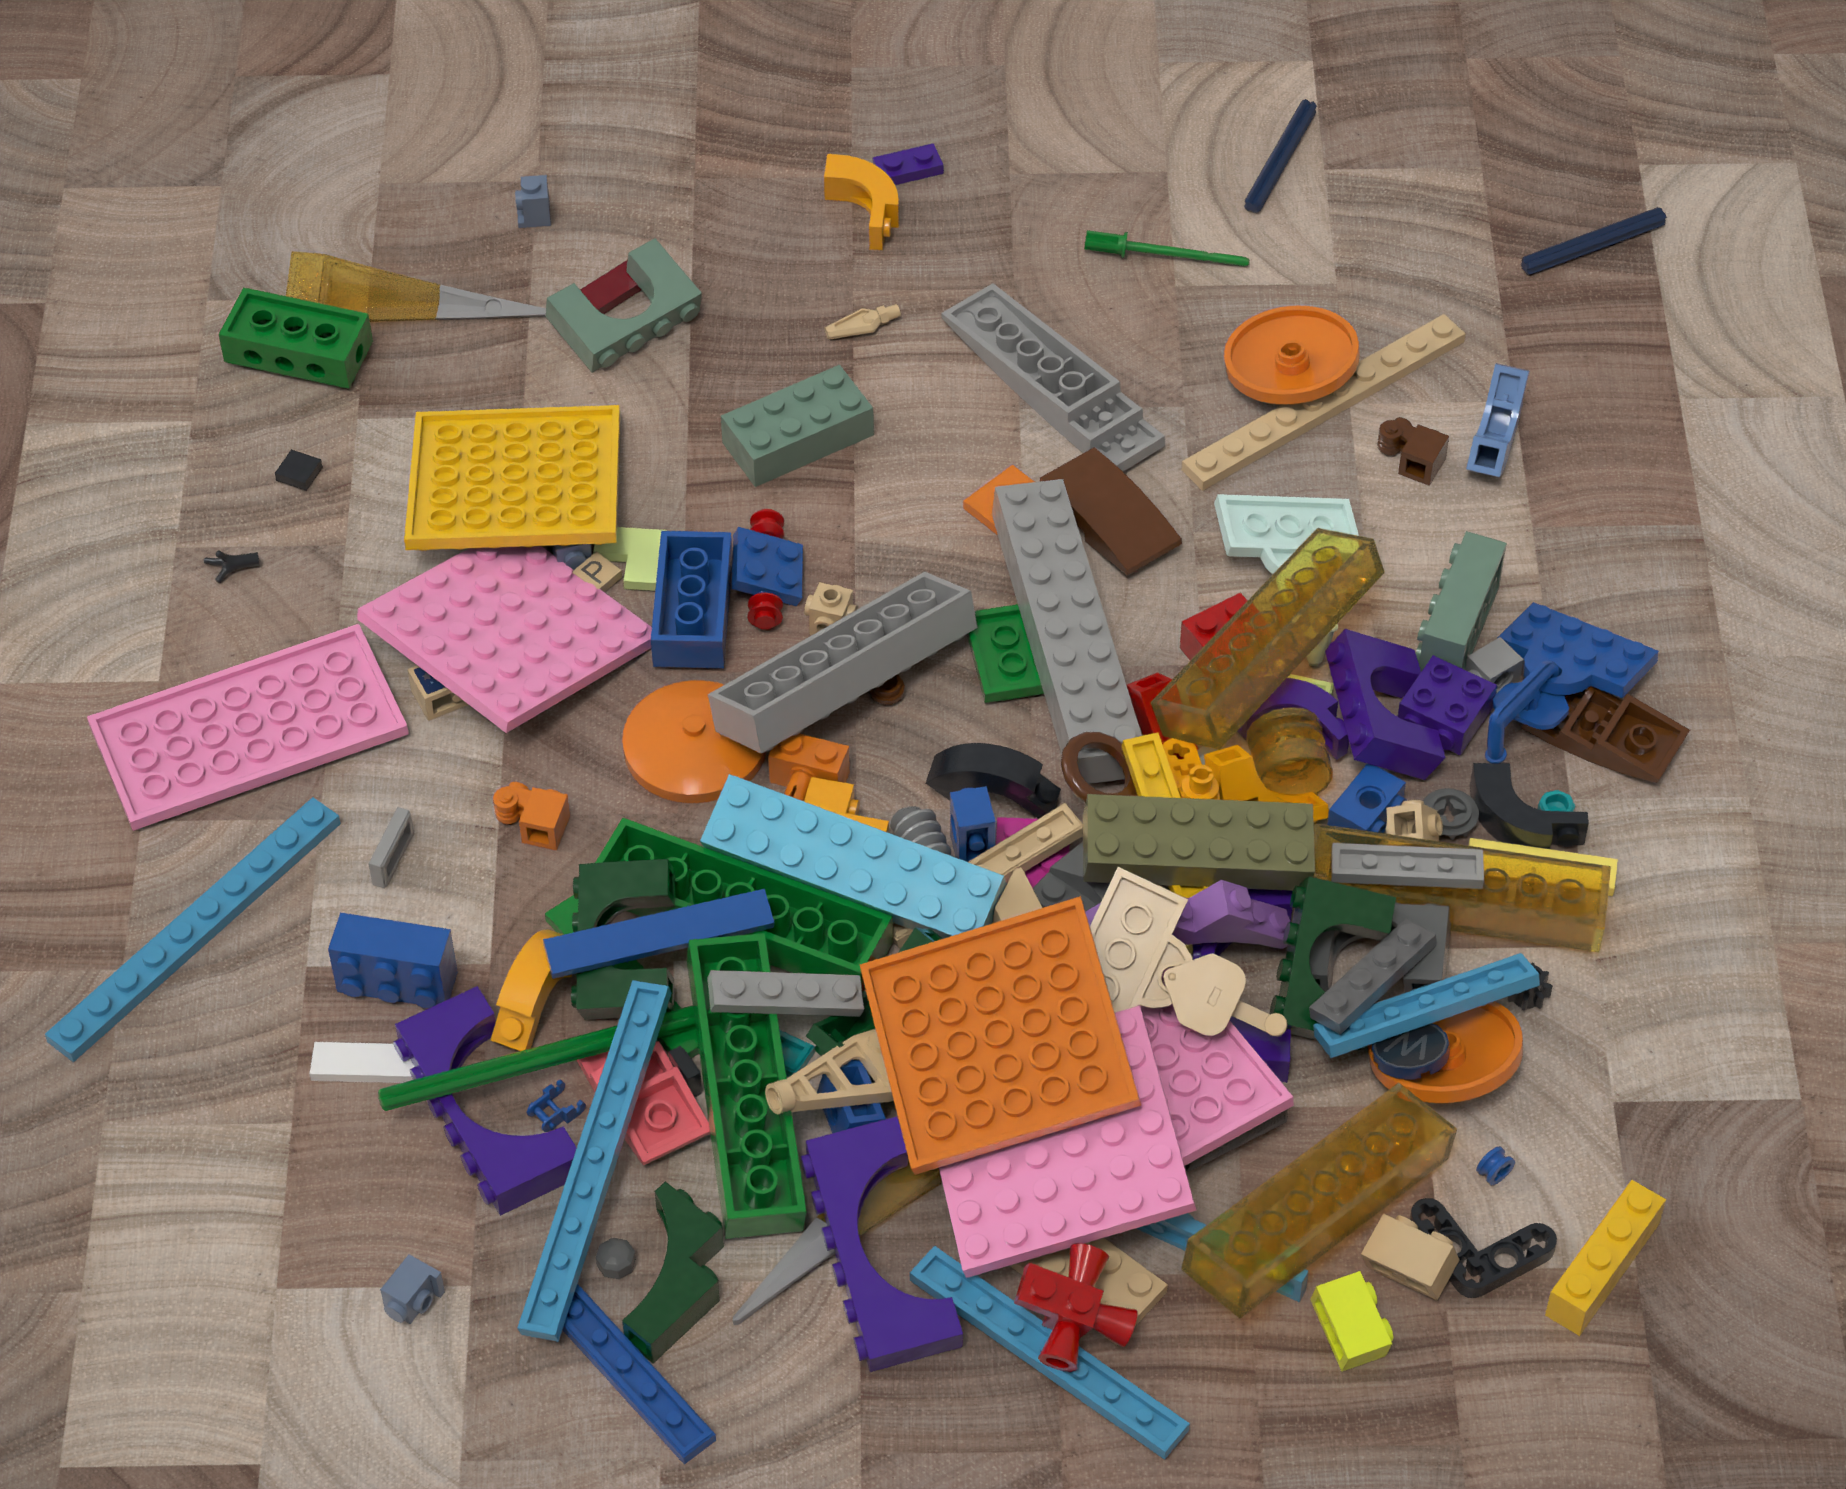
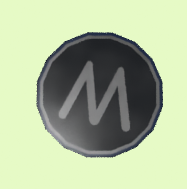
[1371,1023,1450,1080]

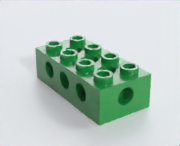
[218,287,373,389]

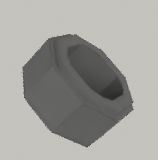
[596,1238,636,1279]

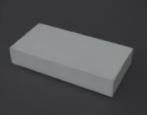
[369,807,414,888]

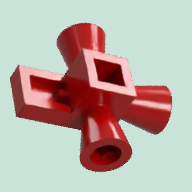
[1014,1243,1138,1372]

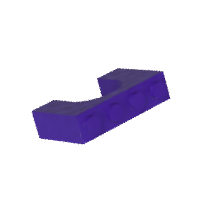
[1325,629,1446,780]

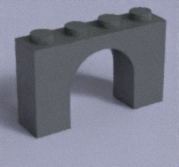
[1309,902,1451,993]

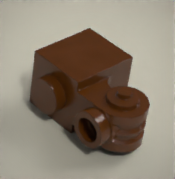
[1377,417,1449,486]

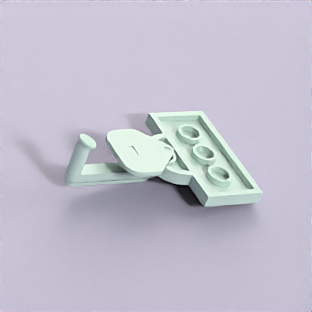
[1214,494,1363,666]

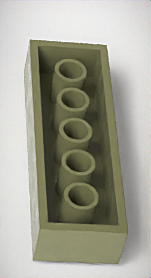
[1083,794,1315,891]

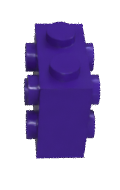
[1397,655,1497,755]

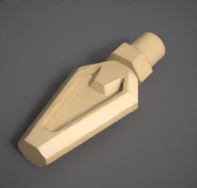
[824,304,901,339]

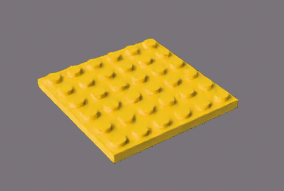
[404,405,620,551]

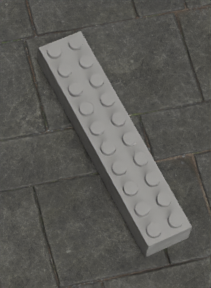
[992,479,1142,784]

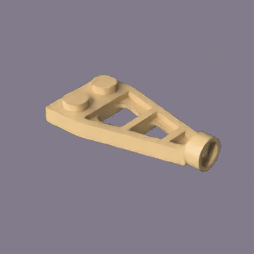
[765,1028,894,1114]

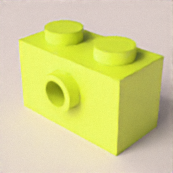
[1310,1271,1394,1372]

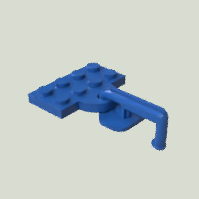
[1485,602,1659,763]

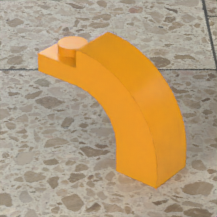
[824,154,899,250]
[490,929,572,1051]

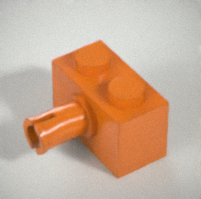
[768,733,850,801]

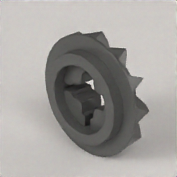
[1423,788,1479,840]

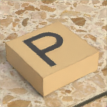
[572,551,622,592]

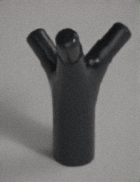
[204,550,260,583]

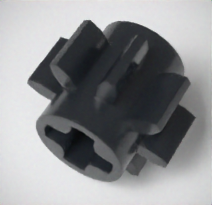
[1507,962,1553,1011]

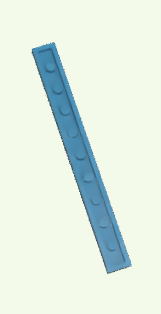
[45,797,341,1063]
[517,980,672,1342]

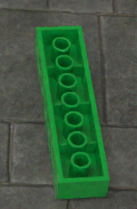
[595,818,893,992]
[687,933,807,1239]

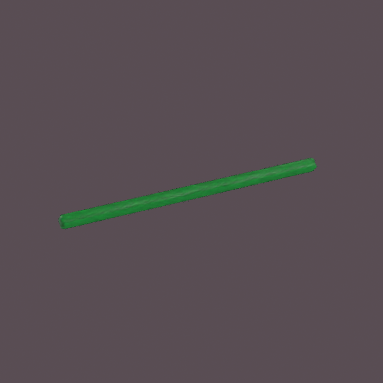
[378,1005,696,1111]

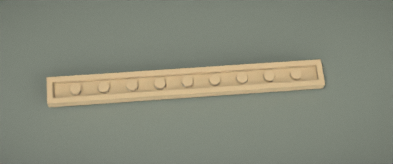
[1181,314,1466,491]

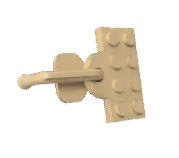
[1090,867,1287,1037]

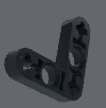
[1410,1198,1557,1298]

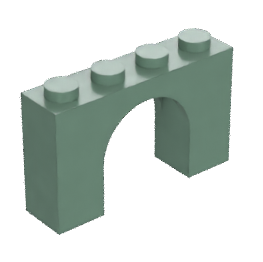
[545,238,702,373]

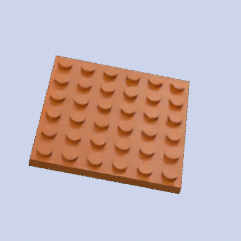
[860,896,1142,1175]

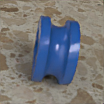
[1476,1146,1515,1185]

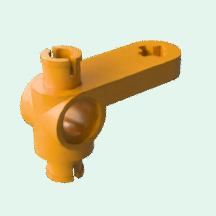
[1162,738,1221,800]

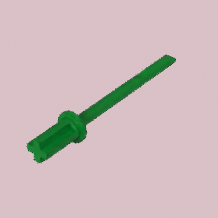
[1084,230,1250,266]

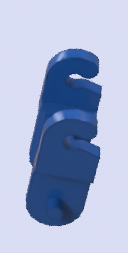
[527,1079,586,1132]

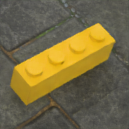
[1545,1180,1666,1336]

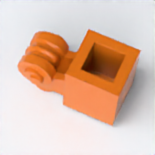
[493,782,570,851]

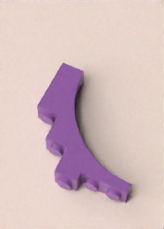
[1086,880,1290,949]

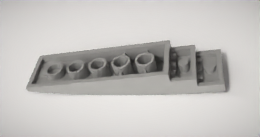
[941,283,1165,471]

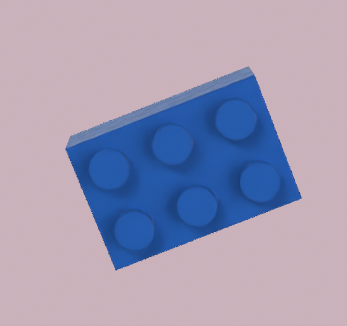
[328,912,458,1008]

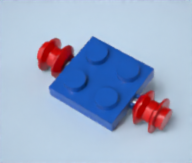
[732,509,803,630]

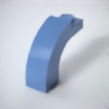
[1466,363,1530,477]

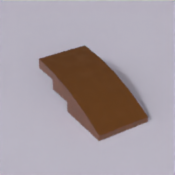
[1040,447,1182,576]
[1521,686,1690,783]

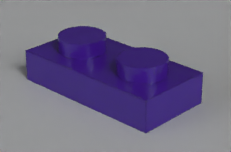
[872,143,944,185]

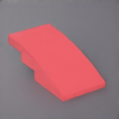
[577,1041,710,1166]

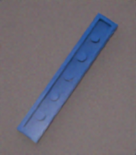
[543,889,774,979]
[562,1284,716,1465]

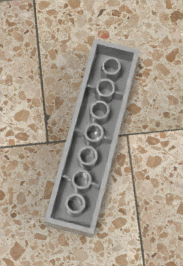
[708,572,977,753]

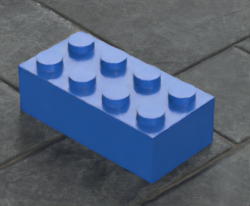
[651,531,733,668]

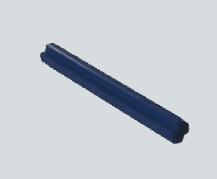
[1244,99,1317,213]
[1521,207,1667,275]

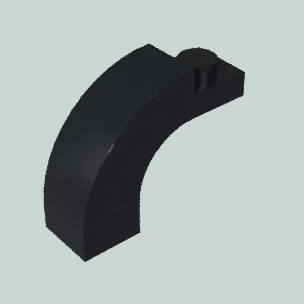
[925,743,1061,819]
[1469,763,1589,849]

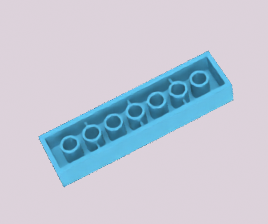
[700,774,1007,939]

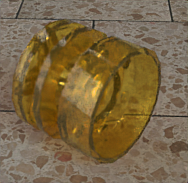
[1247,707,1333,795]

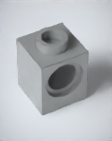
[1465,637,1524,694]

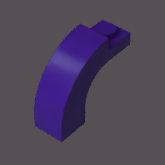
[1223,677,1349,760]

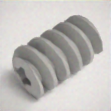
[890,806,953,857]

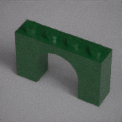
[571,859,675,1020]
[1270,876,1396,1050]

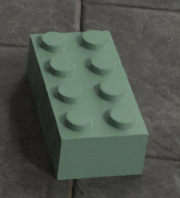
[721,365,874,487]
[1416,531,1507,672]

